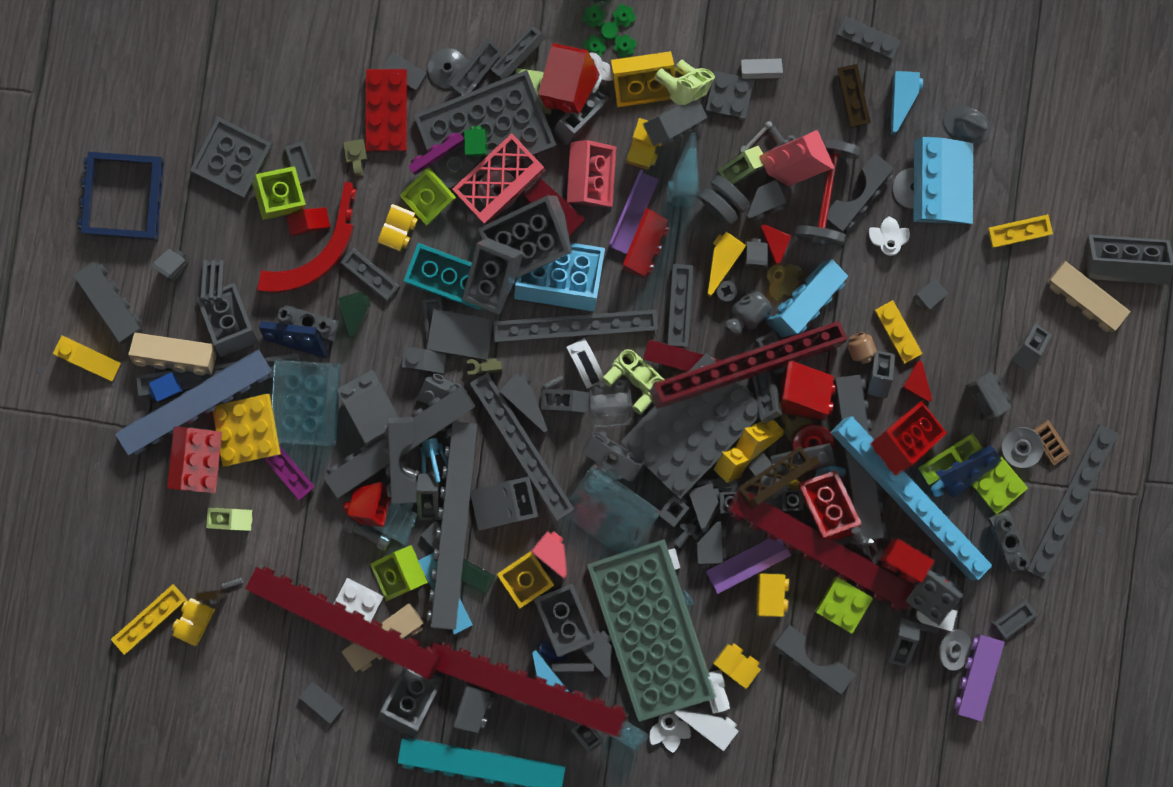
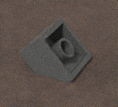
[453,684,494,733]

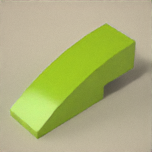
[918,432,983,485]

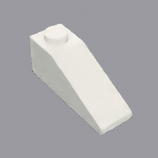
[673,709,739,751]

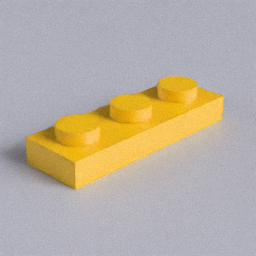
[988,214,1053,248]
[874,300,923,364]

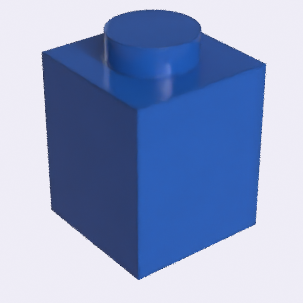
[148,372,183,402]

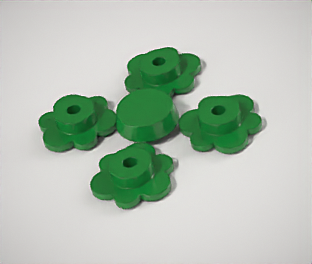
[582,4,637,58]

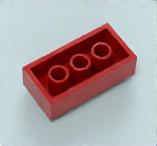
[870,401,947,476]

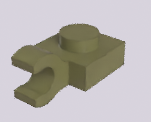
[344,139,367,176]
[467,359,503,376]

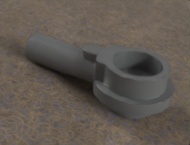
[696,476,737,492]

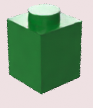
[464,126,488,157]

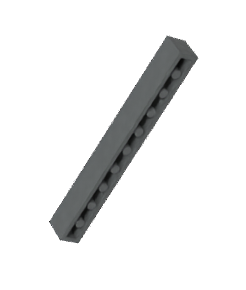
[427,421,477,630]

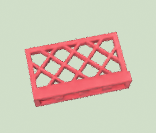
[453,133,546,225]

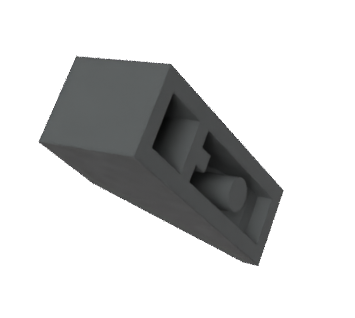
[552,89,610,146]
[500,373,548,433]

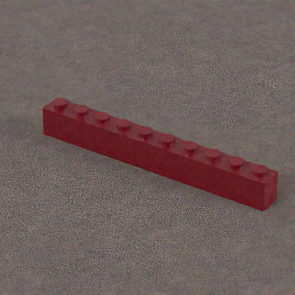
[649,321,847,409]
[726,490,915,612]
[245,566,442,680]
[432,641,629,738]

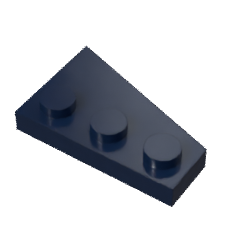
[259,321,328,358]
[935,445,1002,498]

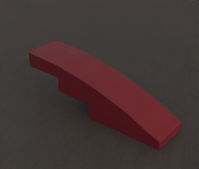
[643,339,722,372]

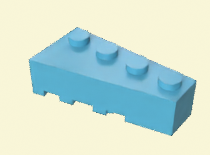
[765,259,848,338]

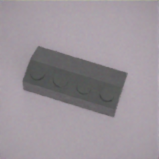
[1086,235,1173,285]

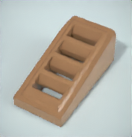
[1033,420,1070,466]

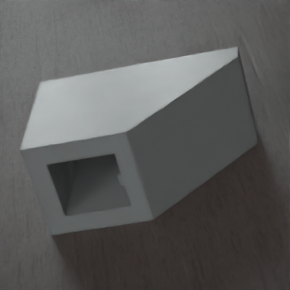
[746,180,786,222]
[696,522,726,564]

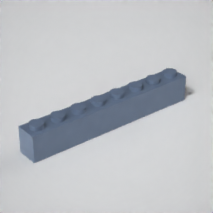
[115,349,271,455]

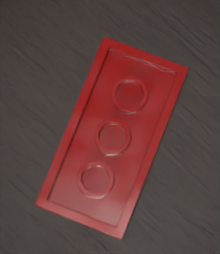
[366,69,407,151]

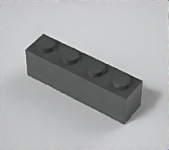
[643,99,708,146]
[73,261,143,344]

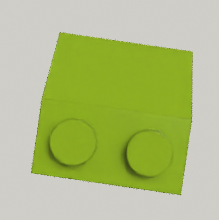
[370,545,428,601]

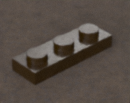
[837,64,871,128]
[196,589,227,605]

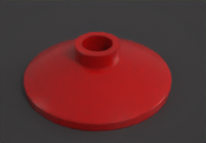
[793,425,834,450]

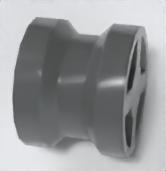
[716,281,737,303]

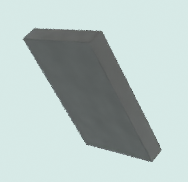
[426,309,494,360]

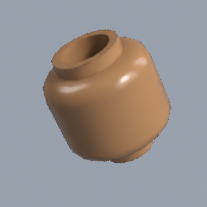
[847,332,877,364]

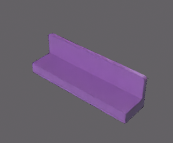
[609,169,659,255]
[706,538,791,594]

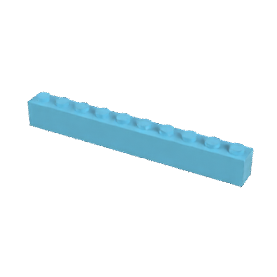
[830,416,992,580]

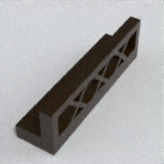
[737,446,820,509]

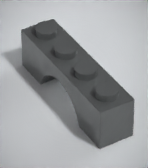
[826,153,894,233]
[384,417,417,503]
[773,624,856,695]

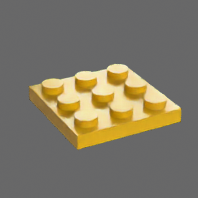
[213,394,281,466]

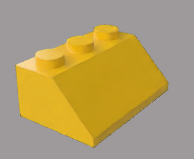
[611,51,675,107]

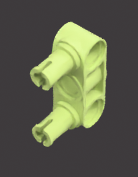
[654,60,715,105]
[602,350,665,415]

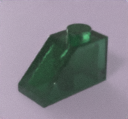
[338,291,371,339]

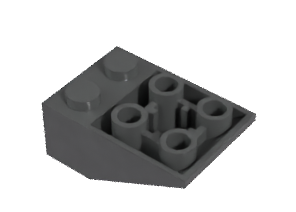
[470,477,539,530]

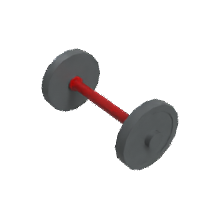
[794,139,861,245]

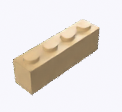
[1047,261,1131,332]
[128,332,218,376]
[342,603,424,672]

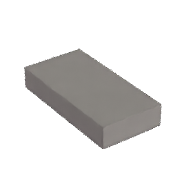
[741,59,783,79]

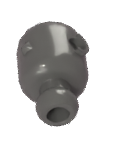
[724,290,772,337]

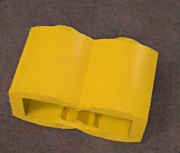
[377,204,418,252]
[172,598,215,646]
[713,643,761,689]

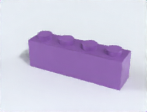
[953,634,1004,722]

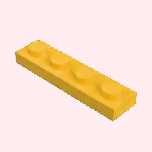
[111,584,188,655]

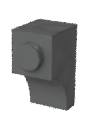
[541,389,589,413]

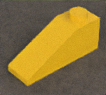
[707,232,746,297]
[53,335,122,382]

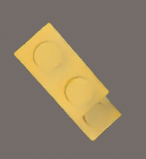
[713,420,784,483]

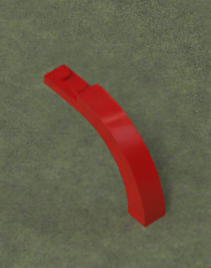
[257,182,357,293]

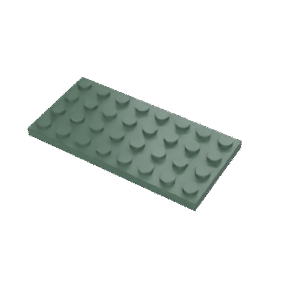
[587,539,717,722]

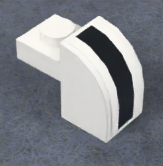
[567,338,604,389]

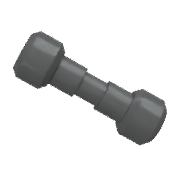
[342,517,391,551]

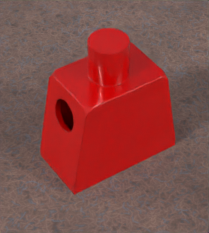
[343,483,391,527]

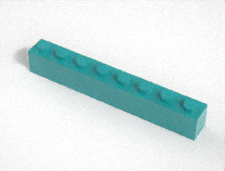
[398,737,566,787]

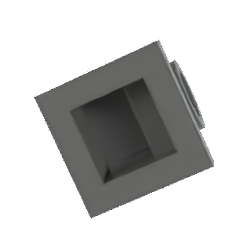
[657,495,689,527]

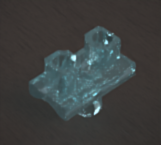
[609,721,649,753]

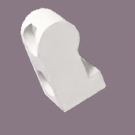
[916,610,957,631]

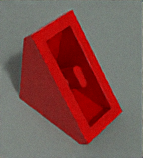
[286,207,331,236]
[760,225,792,266]
[901,361,932,402]

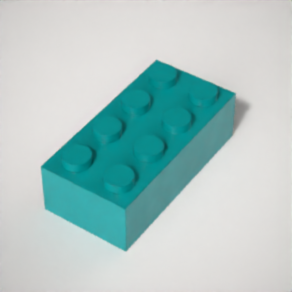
[403,243,483,312]

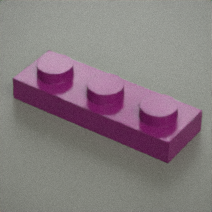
[408,132,465,175]
[264,445,315,500]

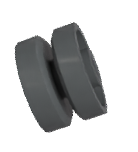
[698,175,750,226]

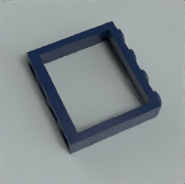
[79,152,165,240]

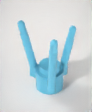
[420,438,448,483]

